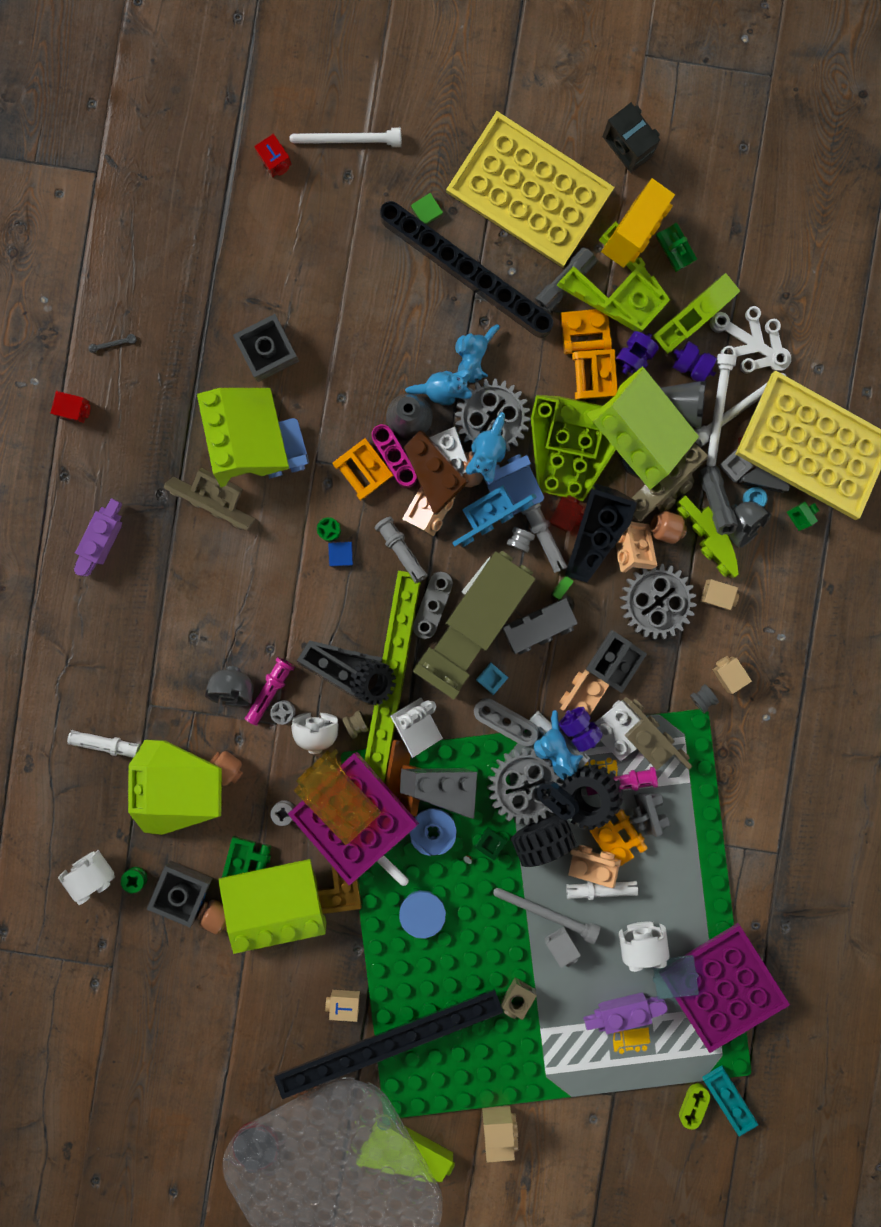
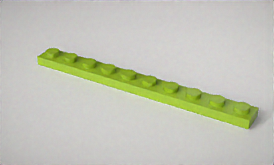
[365,571,421,783]

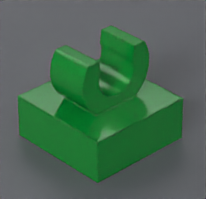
[786,502,820,531]

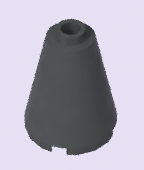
[661,381,706,429]
[386,393,432,440]

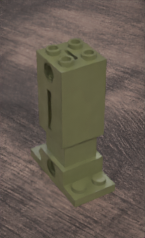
[413,551,535,700]

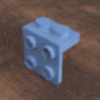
[268,418,310,479]
[483,454,544,515]

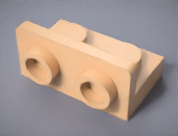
[403,486,455,536]
[616,521,657,573]
[559,669,610,715]
[568,845,621,888]

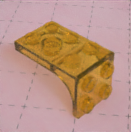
[293,749,381,845]

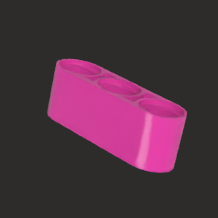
[372,424,417,488]

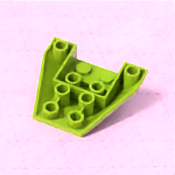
[531,395,616,501]
[128,740,222,835]

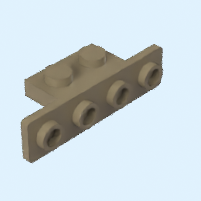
[632,443,708,521]
[164,468,255,530]
[623,697,692,770]

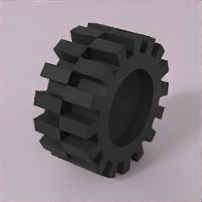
[350,659,396,705]

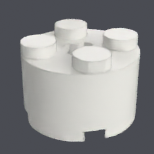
[58,850,115,905]
[619,922,670,972]

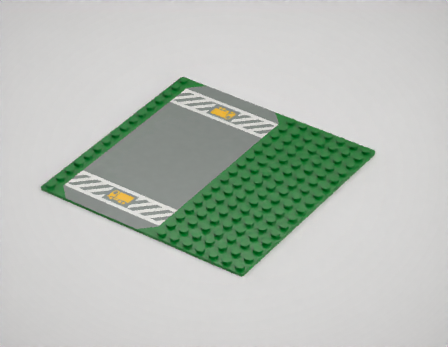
[341,709,751,1119]

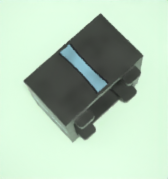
[602,102,660,173]

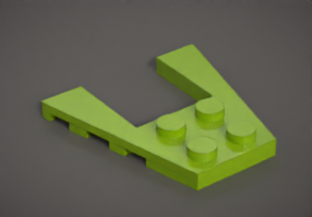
[557,221,670,332]

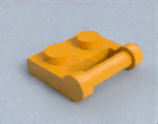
[560,309,612,355]
[572,349,617,400]
[332,438,393,501]

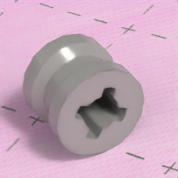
[507,527,535,553]
[270,700,296,725]
[271,800,295,826]

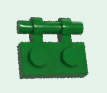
[222,836,271,878]

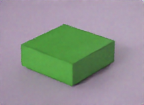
[411,193,443,225]
[551,577,574,600]

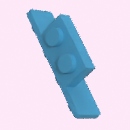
[452,485,537,547]

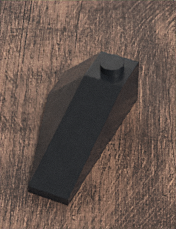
[565,483,638,583]

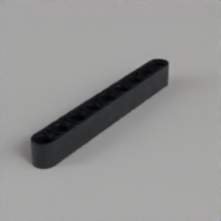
[380,201,553,338]

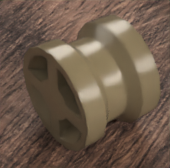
[343,710,369,739]

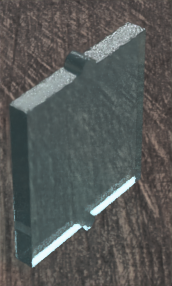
[652,955,699,999]

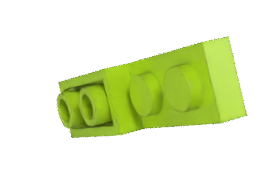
[652,273,740,354]
[675,495,739,578]

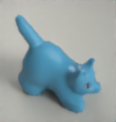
[455,325,500,384]
[405,369,472,405]
[466,412,506,482]
[534,710,583,780]

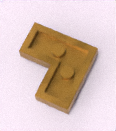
[318,866,362,914]

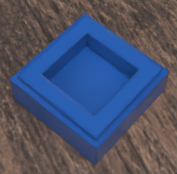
[328,542,353,566]

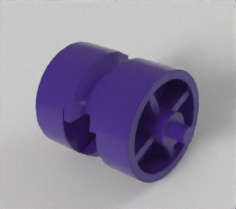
[615,331,659,374]
[673,341,717,382]
[559,707,603,752]

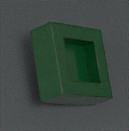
[474,827,507,860]

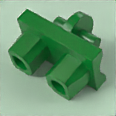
[655,222,697,272]

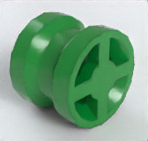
[317,517,341,541]
[121,866,148,893]

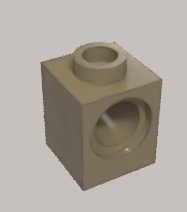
[501,977,537,1020]

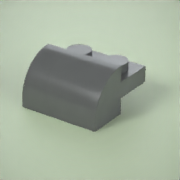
[586,630,647,693]

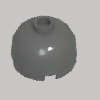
[728,501,771,548]
[205,666,253,707]

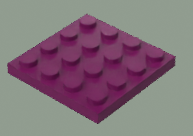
[288,752,419,885]
[659,923,790,1053]

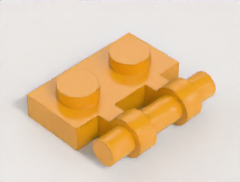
[589,809,648,866]

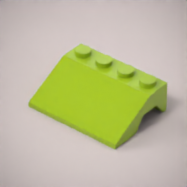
[587,366,699,490]
[197,388,290,487]
[219,859,326,954]

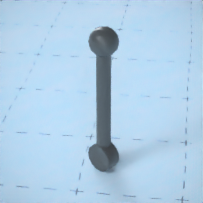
[88,334,137,353]

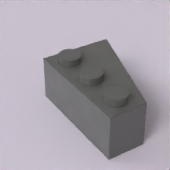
[502,598,578,655]
[297,640,382,700]
[400,768,477,819]

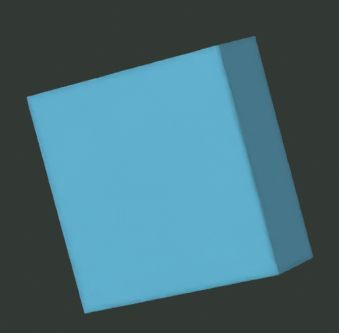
[476,662,509,695]

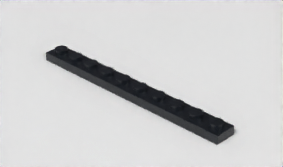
[274,989,503,1099]

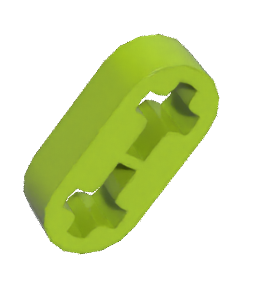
[679,1083,710,1130]

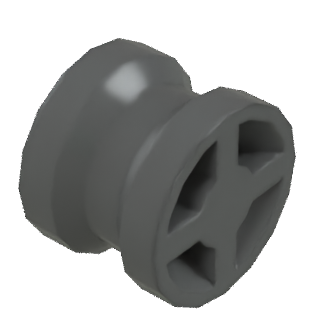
[690,684,719,714]

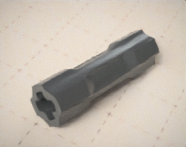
[535,247,598,313]
[698,466,739,535]

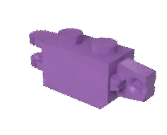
[74,498,123,577]
[583,992,668,1035]

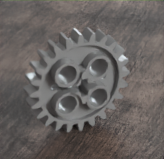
[455,379,531,452]
[620,564,697,639]
[487,748,563,825]

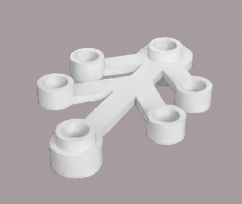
[710,306,791,374]

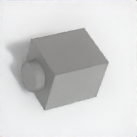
[544,926,581,968]

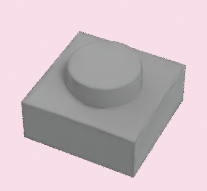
[718,449,753,482]

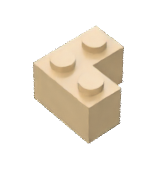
[482,1105,519,1162]

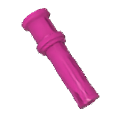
[244,657,295,726]
[586,767,658,796]

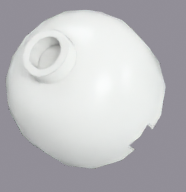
[291,713,339,754]

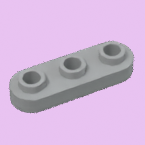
[413,572,453,639]
[474,698,539,746]

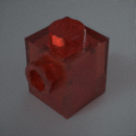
[549,495,584,533]

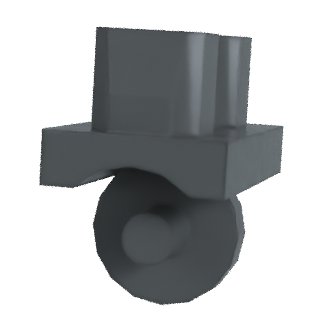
[629,793,670,837]

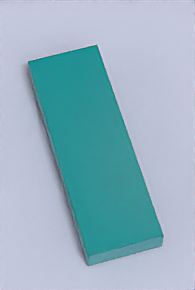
[702,1065,759,1137]

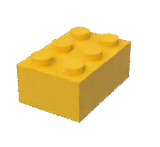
[601,178,675,268]

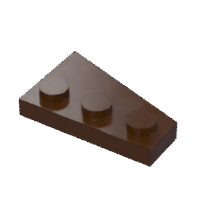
[404,430,469,515]

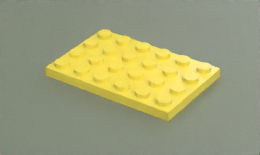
[446,111,615,268]
[735,371,881,520]

